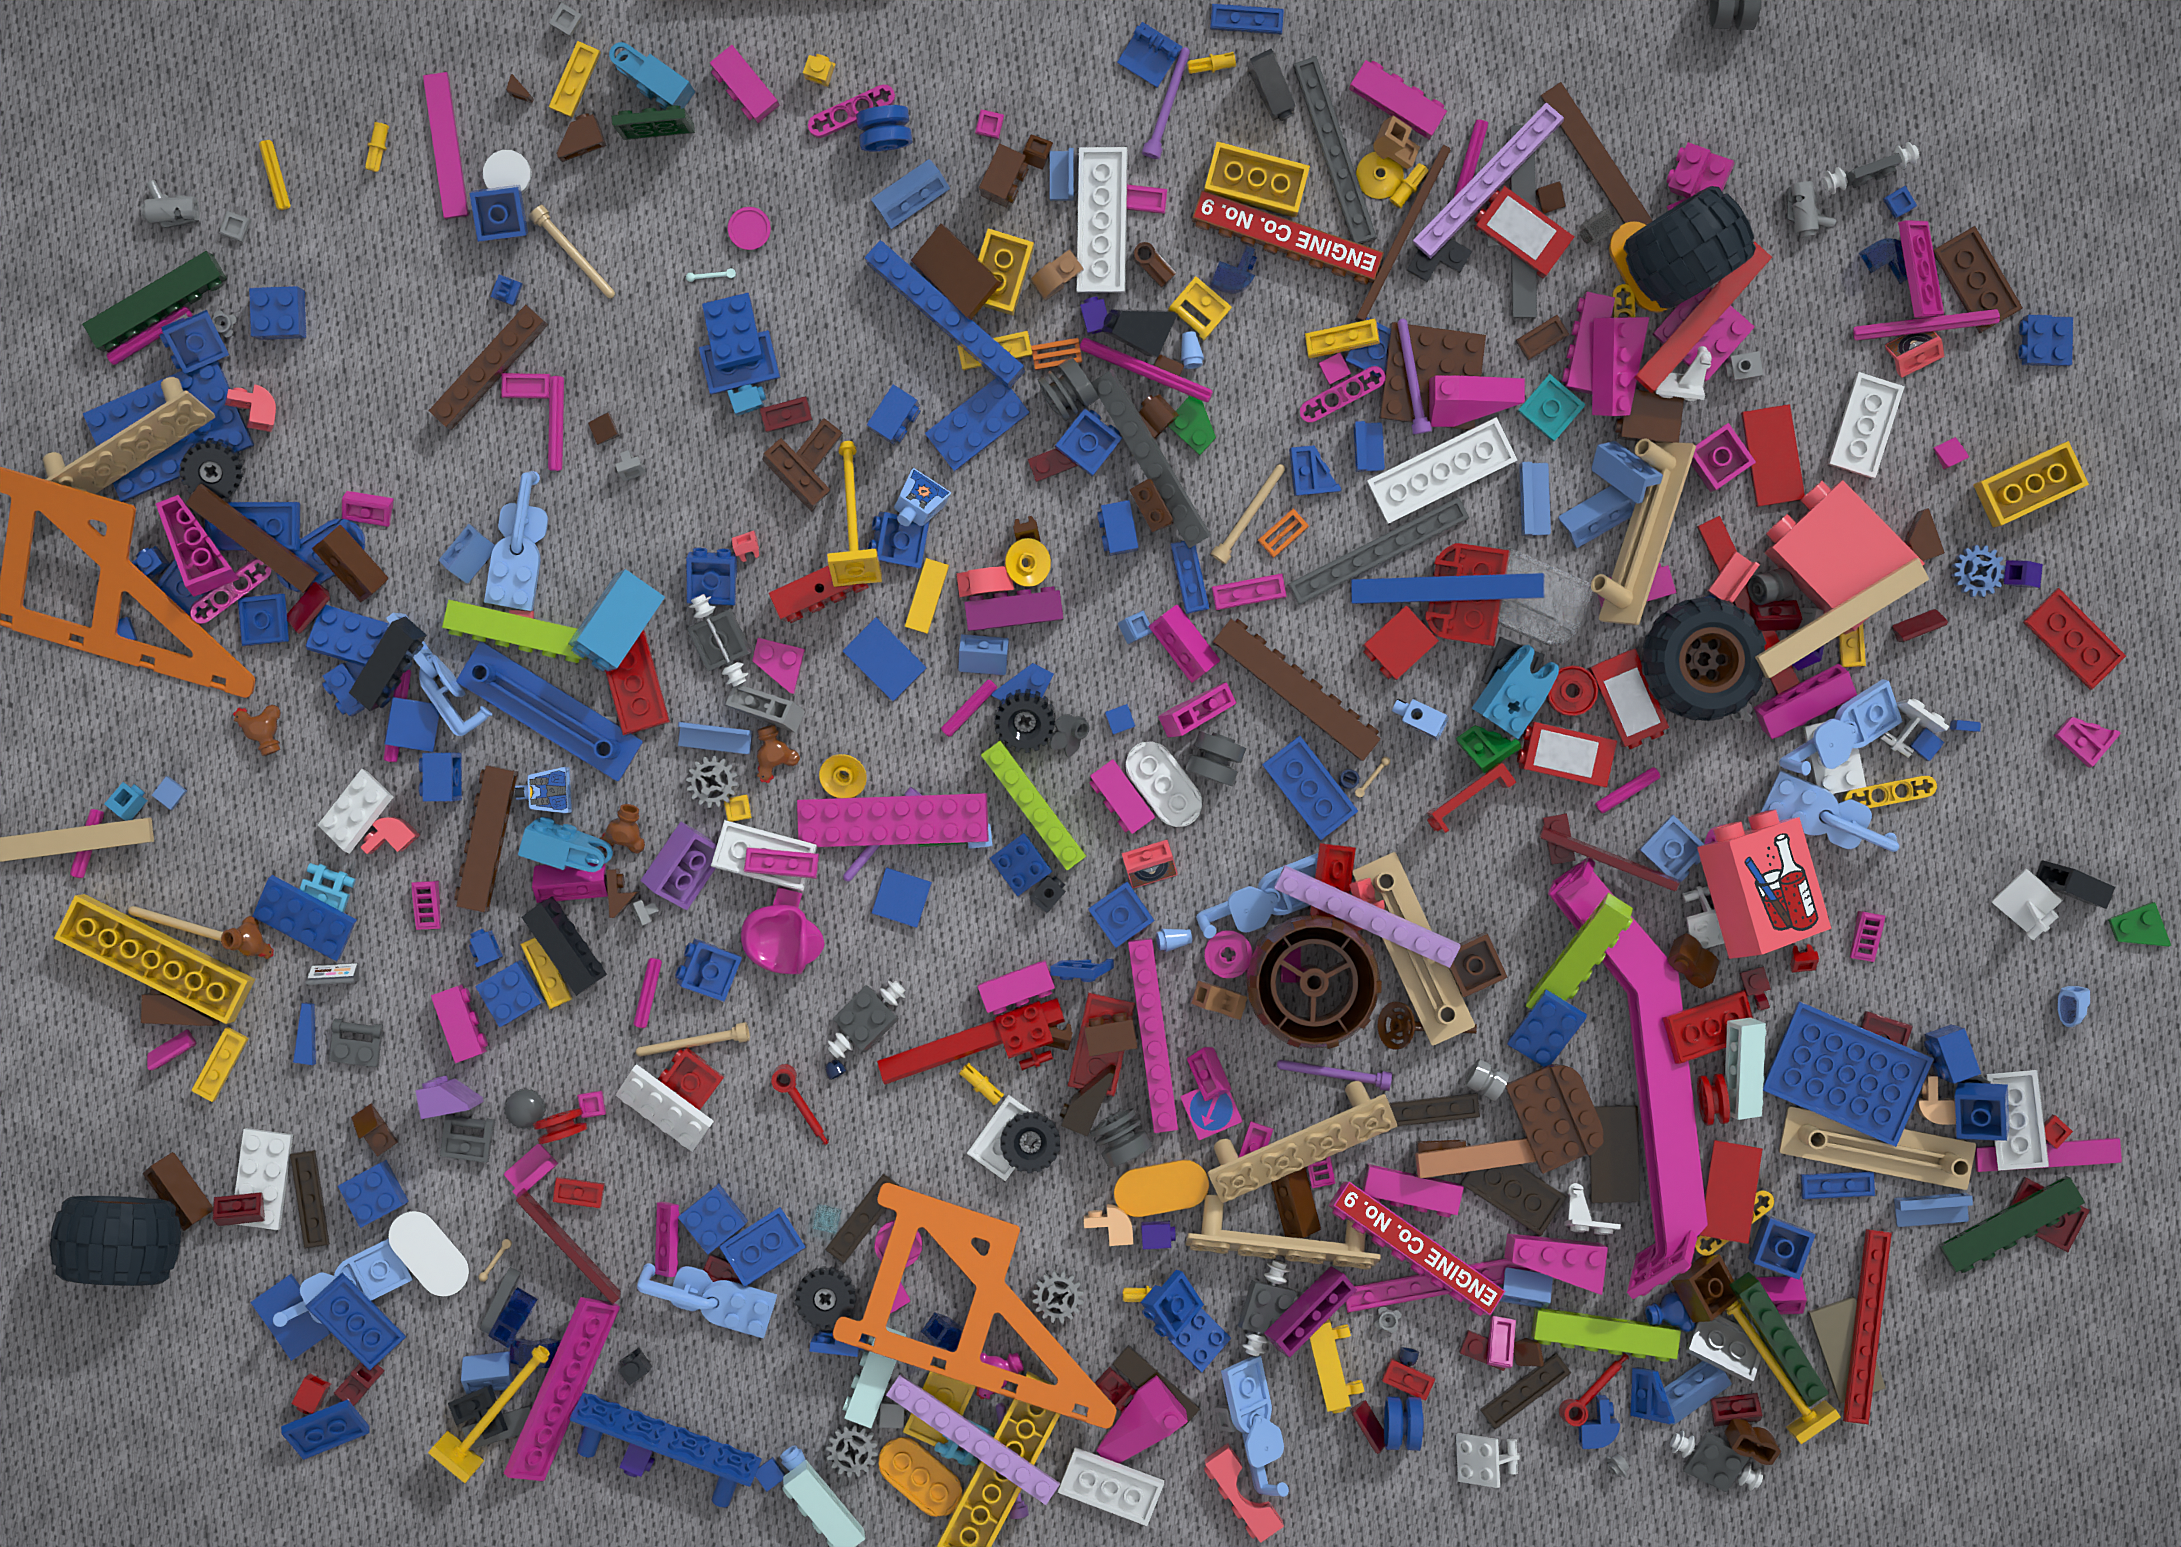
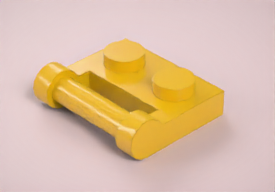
[1168,276,1232,341]

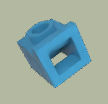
[727,384,767,416]
[104,782,148,821]

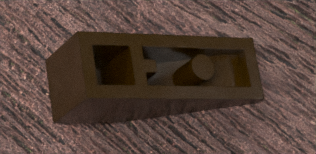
[1059,1064,1116,1137]

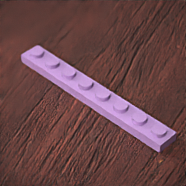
[1413,103,1564,259]
[1274,865,1460,968]
[886,1374,1060,1505]

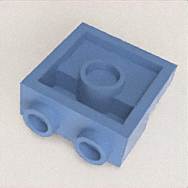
[1639,815,1704,882]

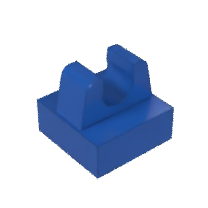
[490,275,523,306]

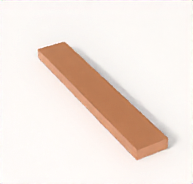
[1415,1138,1536,1178]

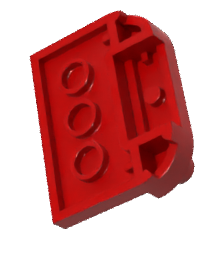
[1426,543,1511,646]

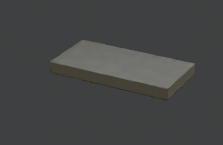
[1808,1296,1886,1404]

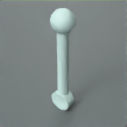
[686,268,736,282]

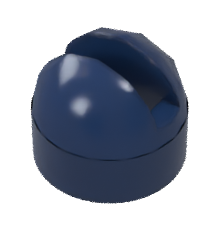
[1339,769,1360,789]
[825,1060,846,1080]
[1399,1347,1419,1366]

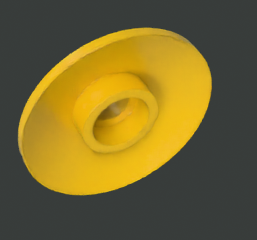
[1356,152,1404,199]
[1005,538,1051,587]
[819,754,867,798]

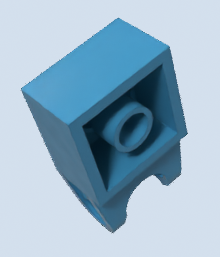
[609,42,695,110]
[1472,645,1559,739]
[518,817,613,872]

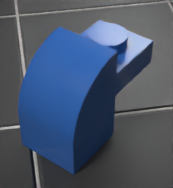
[1578,1395,1620,1449]

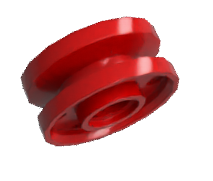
[1546,666,1598,716]
[1697,1073,1730,1126]
[533,1108,588,1144]

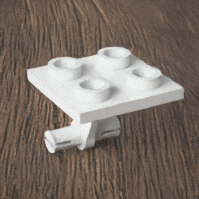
[1655,346,1712,401]
[1880,699,1949,758]
[1992,868,2063,940]
[1682,886,1724,949]
[1564,1183,1621,1235]
[1456,1433,1520,1488]

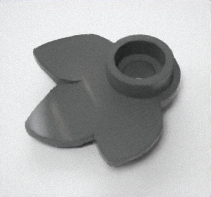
[1049,714,1090,757]

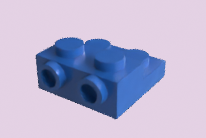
[159,310,229,374]
[2018,315,2073,366]
[1055,408,1122,476]
[867,512,929,568]
[686,548,737,605]
[322,662,365,716]
[675,938,742,1002]
[1141,1270,1204,1339]
[809,1330,867,1357]

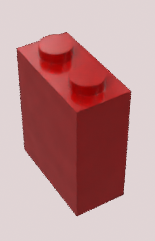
[1362,605,1439,680]

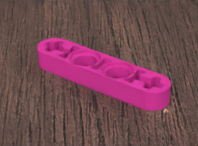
[808,84,895,138]
[1300,366,1385,422]
[190,558,271,624]

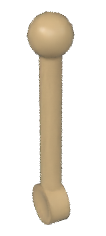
[1355,757,1390,797]
[478,1239,512,1282]

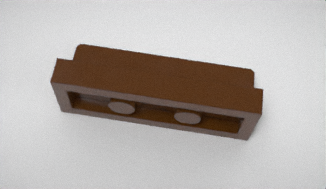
[762,438,831,512]
[312,525,389,603]
[142,1152,213,1231]
[1271,1167,1321,1238]

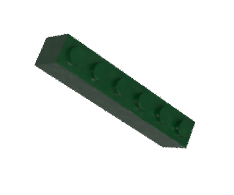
[82,251,227,352]
[1939,1176,2085,1273]
[1729,1272,1829,1407]

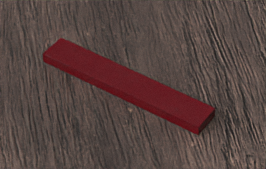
[1540,826,1680,892]
[516,1188,621,1304]

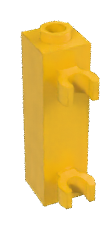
[1309,1319,1365,1413]

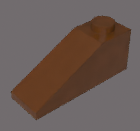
[141,989,219,1026]

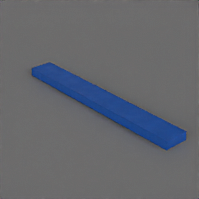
[1351,573,1545,604]

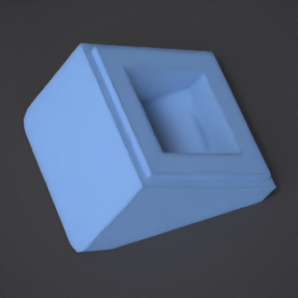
[1118,610,1153,644]

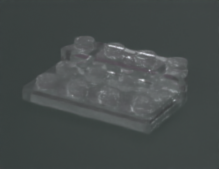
[1498,547,1594,646]

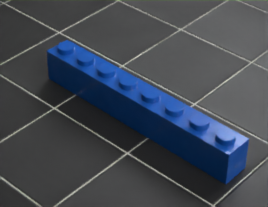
[864,240,1025,389]

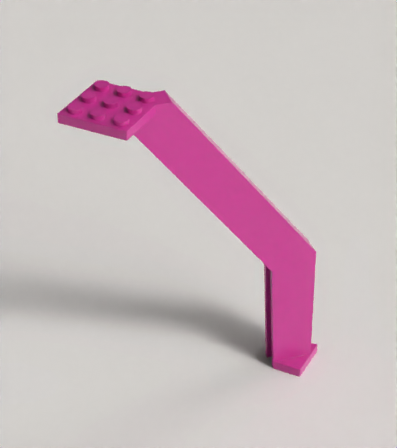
[1548,857,1708,1299]

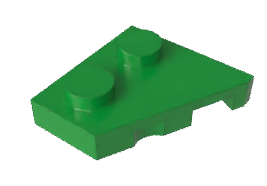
[1168,396,1216,456]
[1456,725,1522,773]
[2108,902,2171,947]

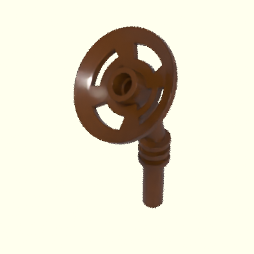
[1378,1002,1477,1050]

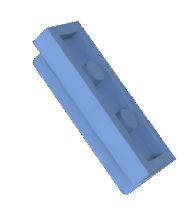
[871,159,950,229]
[1592,441,1663,504]
[1519,462,1551,536]
[1559,485,1636,548]
[678,722,753,754]
[1894,1193,1973,1227]
[1664,1361,1732,1425]

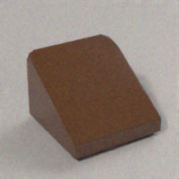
[506,74,534,103]
[1023,134,1053,170]
[1536,181,1566,214]
[1153,354,1184,376]
[588,412,620,445]
[1514,1338,1544,1367]

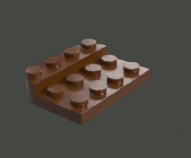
[1505,1064,1604,1174]

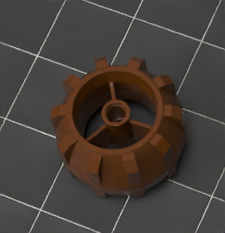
[1245,915,1382,1049]

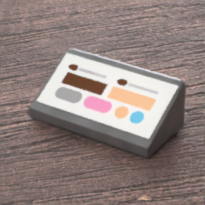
[306,963,360,985]

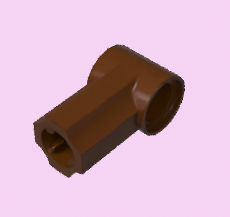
[1133,242,1176,288]

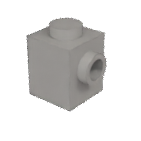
[1724,351,1763,383]

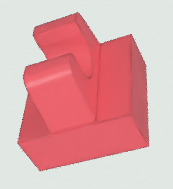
[732,531,759,562]

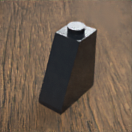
[1247,48,1296,121]
[1102,309,1178,358]
[2036,860,2115,909]

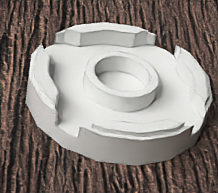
[483,150,532,194]

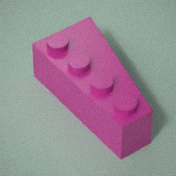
[1592,317,1649,416]
[156,495,239,597]
[1504,1233,1608,1295]

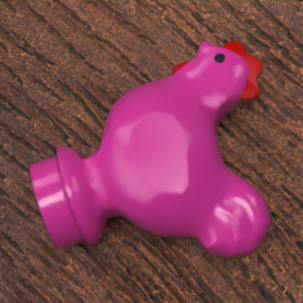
[976,1352,1024,1399]

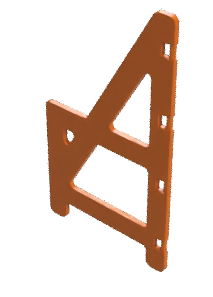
[0,467,255,698]
[833,1183,1116,1429]

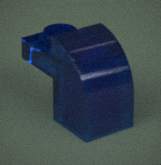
[1859,238,1908,284]
[1210,245,1257,294]
[488,1287,538,1348]
[921,1312,963,1352]
[510,1338,561,1369]

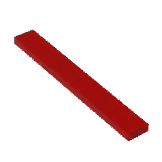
[1634,241,1772,393]
[1697,516,1800,695]
[877,998,1065,1085]
[1843,1229,1892,1425]

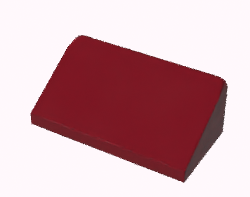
[287,582,330,634]
[1750,600,1803,631]
[1892,609,1948,642]
[212,1192,265,1226]
[1710,1393,1763,1427]
[1350,1400,1385,1454]

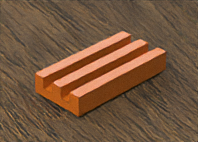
[1031,338,1082,370]
[1257,508,1309,558]

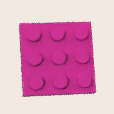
[1652,287,1755,382]

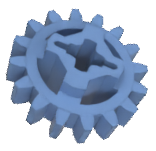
[1951,545,2005,597]

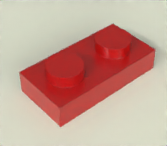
[553,1177,605,1208]
[1381,1358,1435,1401]

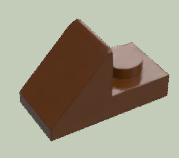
[606,869,640,918]
[351,1103,398,1157]

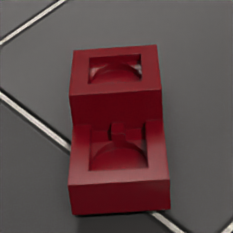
[334,1362,385,1406]
[1095,1367,1137,1411]

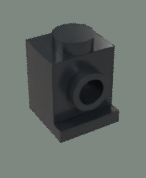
[1029,875,1066,913]
[618,1347,653,1386]

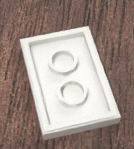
[967,1094,1036,1181]

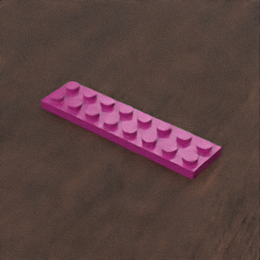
[797,793,989,847]
[503,1297,620,1481]

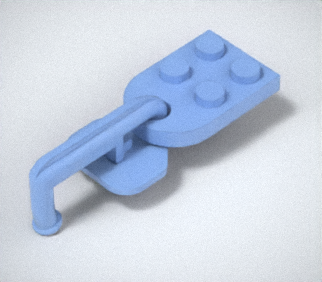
[484,471,548,611]
[386,613,493,736]
[1779,679,1903,775]
[1760,770,1899,852]
[1196,853,1318,939]
[273,1238,413,1327]
[637,1263,777,1339]
[1221,1356,1289,1497]

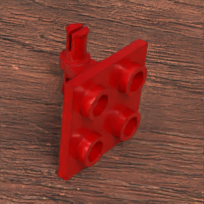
[995,1001,1054,1071]

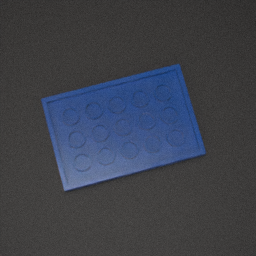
[83,360,254,502]
[1763,1001,1934,1147]

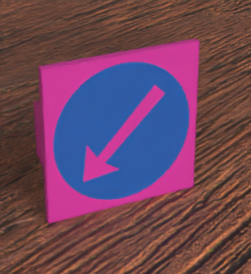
[1180,1088,1243,1140]

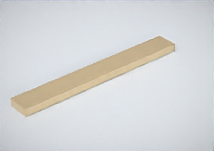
[1755,558,1929,678]
[0,818,154,862]

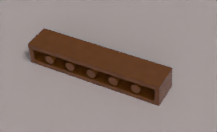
[428,304,548,430]
[454,765,518,912]

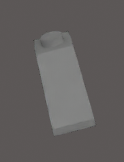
[725,685,805,733]

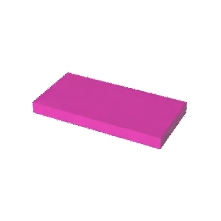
[1898,220,1944,318]

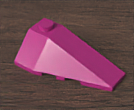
[1429,376,1525,427]
[1096,1375,1188,1463]

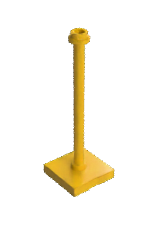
[827,441,882,587]
[1726,1300,1841,1444]
[428,1345,550,1483]

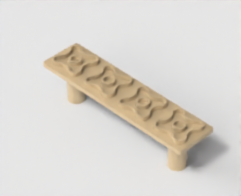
[43,377,215,494]
[1591,439,1696,625]
[1352,852,1475,1046]
[1208,1081,1397,1203]
[1779,1106,1976,1190]
[1185,1195,1381,1269]

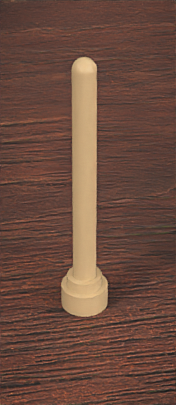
[528,205,615,298]
[1210,464,1285,565]
[128,906,235,951]
[636,1022,750,1057]

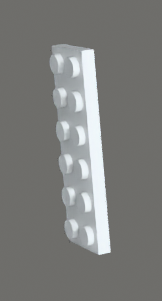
[1077,147,1128,293]
[1366,417,1517,524]

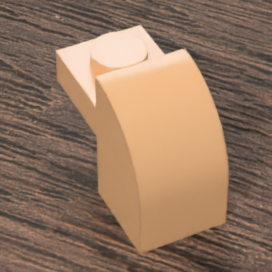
[1914,1074,1956,1125]
[1084,1204,1133,1246]

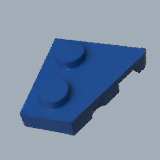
[1289,445,1341,496]
[991,663,1054,700]
[1050,959,1114,982]
[1630,1367,1675,1424]

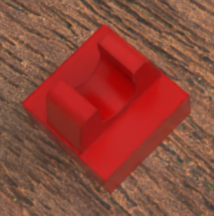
[1790,944,1819,973]
[2044,1114,2073,1149]

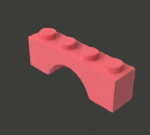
[1204,1443,1284,1543]

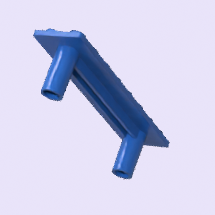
[456,642,643,781]
[569,1393,762,1507]

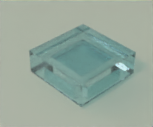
[813,1204,842,1234]

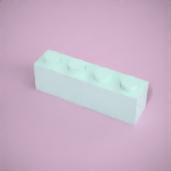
[1725,1018,1766,1120]
[842,1327,906,1428]
[783,1460,865,1547]

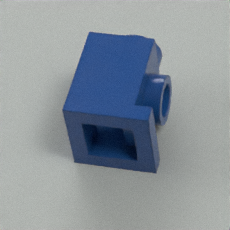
[132,546,171,579]
[469,929,503,967]

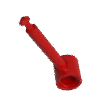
[771,1064,829,1145]
[1559,1353,1629,1426]

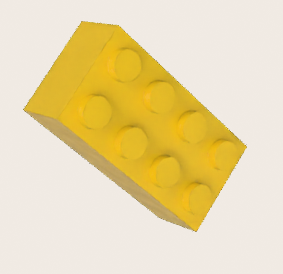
[1204,142,1310,218]
[1973,441,2089,528]

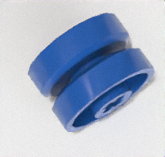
[856,105,913,152]
[1384,1397,1424,1451]

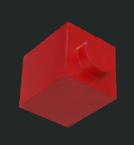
[291,1373,331,1414]

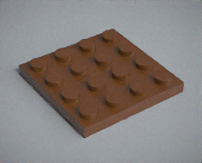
[1379,322,1486,430]

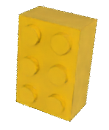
[978,228,1034,316]

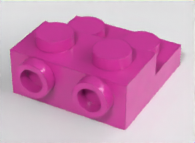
[1666,142,1735,198]

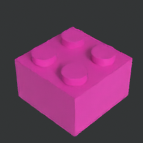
[1691,423,1756,492]

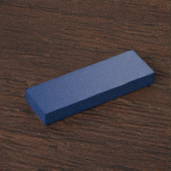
[1210,4,1284,35]
[1171,541,1209,614]
[1800,1171,1875,1199]

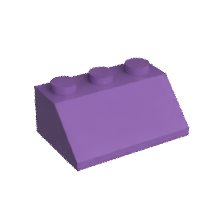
[640,821,717,910]
[415,1075,484,1119]

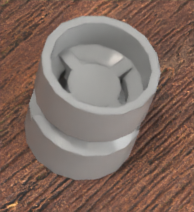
[1465,1058,1509,1102]

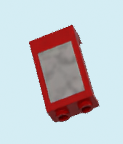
[1474,186,1575,279]
[1587,648,1669,749]
[1517,722,1617,788]
[1427,763,1516,833]

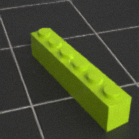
[442,599,587,663]
[981,741,1086,870]
[1526,893,1633,1009]
[1531,1307,1681,1362]

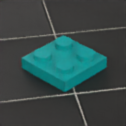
[1517,374,1586,442]

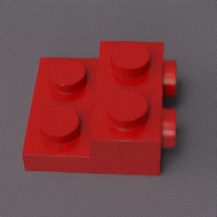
[657,1048,724,1111]

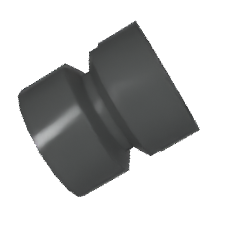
[1747,568,1794,605]

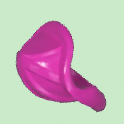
[741,905,825,974]

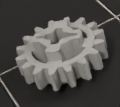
[686,756,739,808]
[1032,1270,1084,1323]
[826,1423,879,1477]

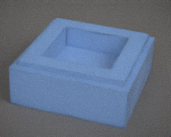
[152,776,187,810]

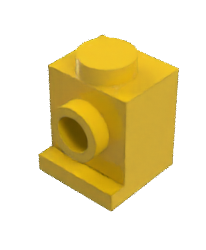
[803,54,836,87]

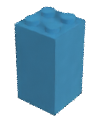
[568,569,665,672]

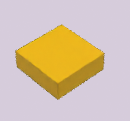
[724,794,752,822]

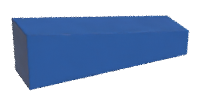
[293,1002,316,1065]

